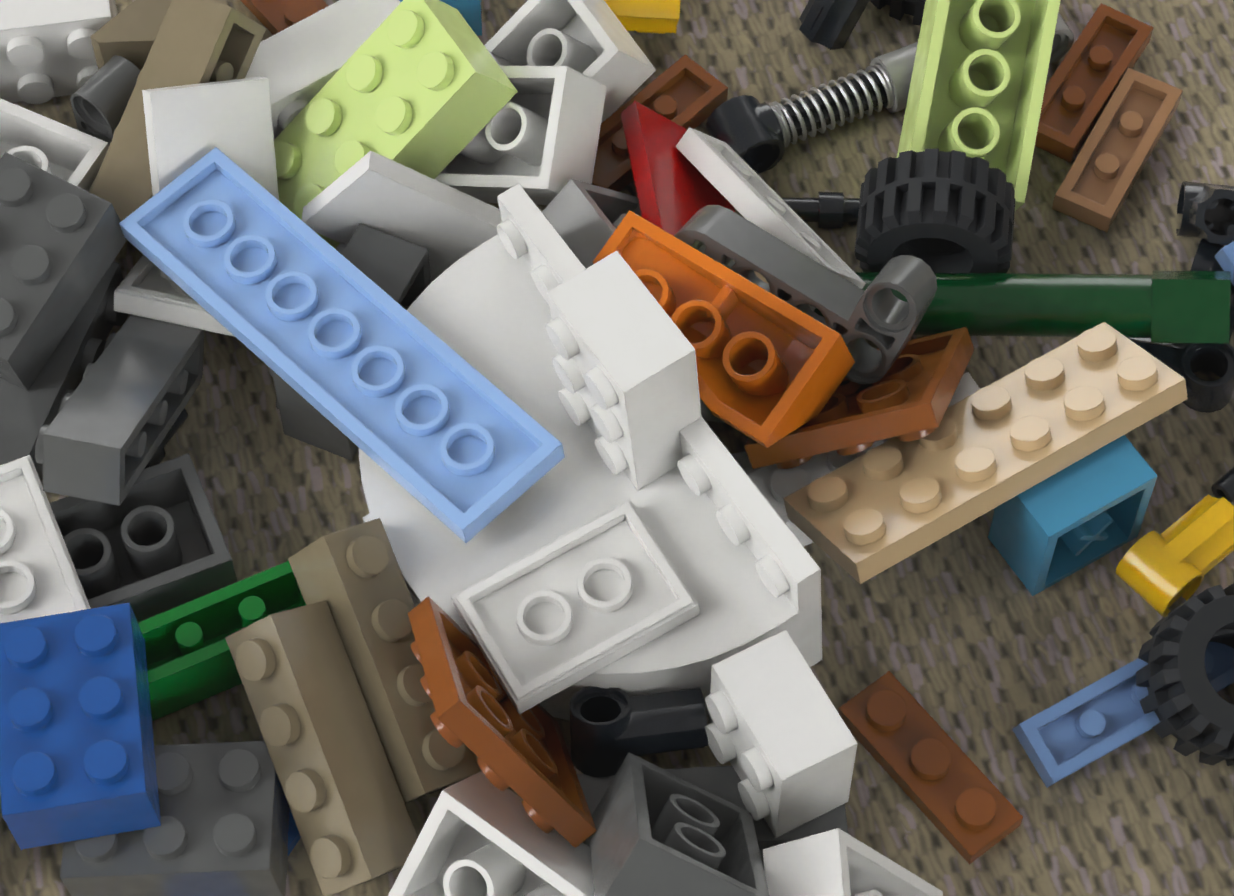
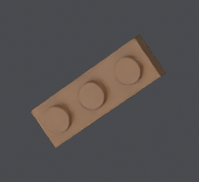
[1052,67,1183,232]

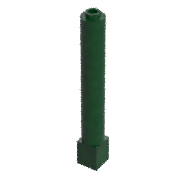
[814,271,1231,344]

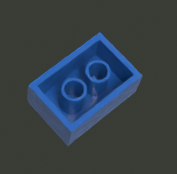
[0,602,161,850]

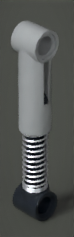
[706,12,1074,174]

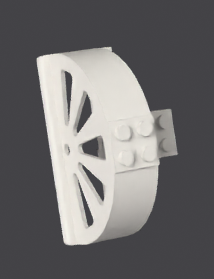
[359,183,822,721]

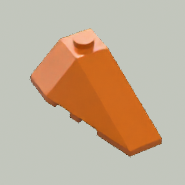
[592,210,855,448]

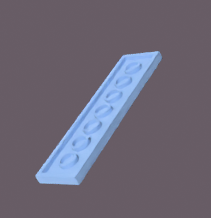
[119,147,565,543]

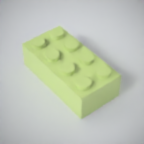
[274,0,518,249]
[897,0,1061,211]

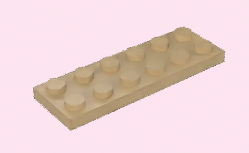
[783,322,1188,584]

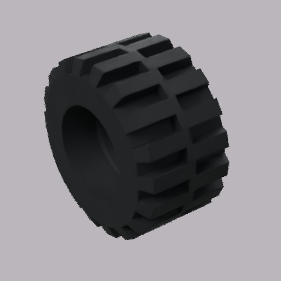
[855,149,1015,273]
[1136,583,1234,766]

